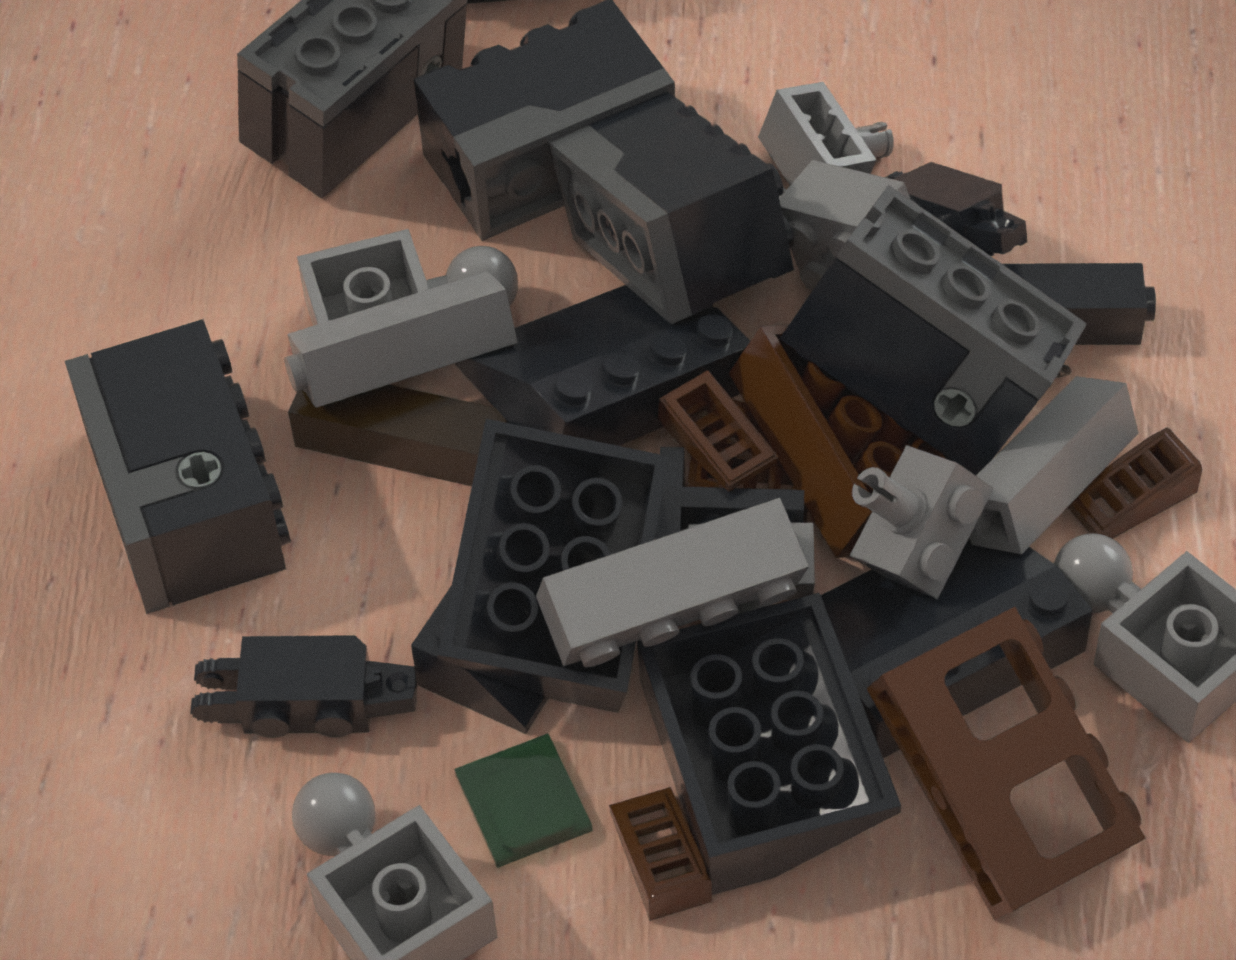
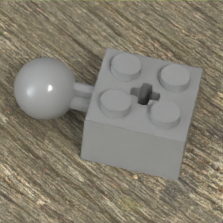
[779,160,910,291]
[297,229,518,326]
[1054,533,1236,743]
[292,773,498,960]

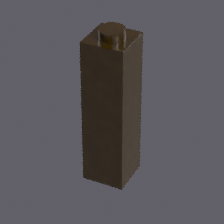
[288,384,508,486]

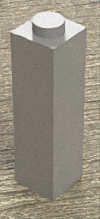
[284,271,518,408]
[969,376,1139,554]

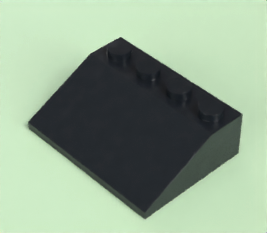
[454,285,750,446]
[437,419,669,713]
[821,538,1093,758]
[637,593,901,895]

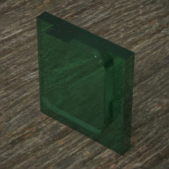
[454,733,593,868]

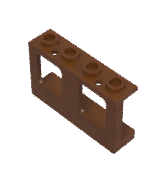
[866,607,1146,920]

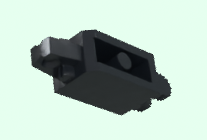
[885,162,1027,256]
[190,635,418,738]

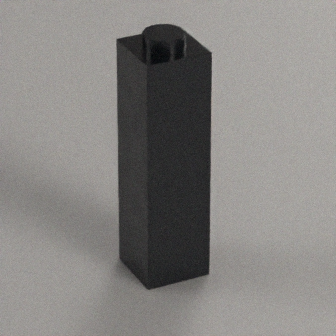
[1003,263,1156,345]

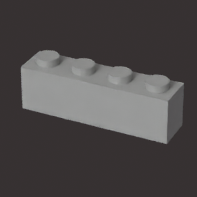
[536,498,809,667]

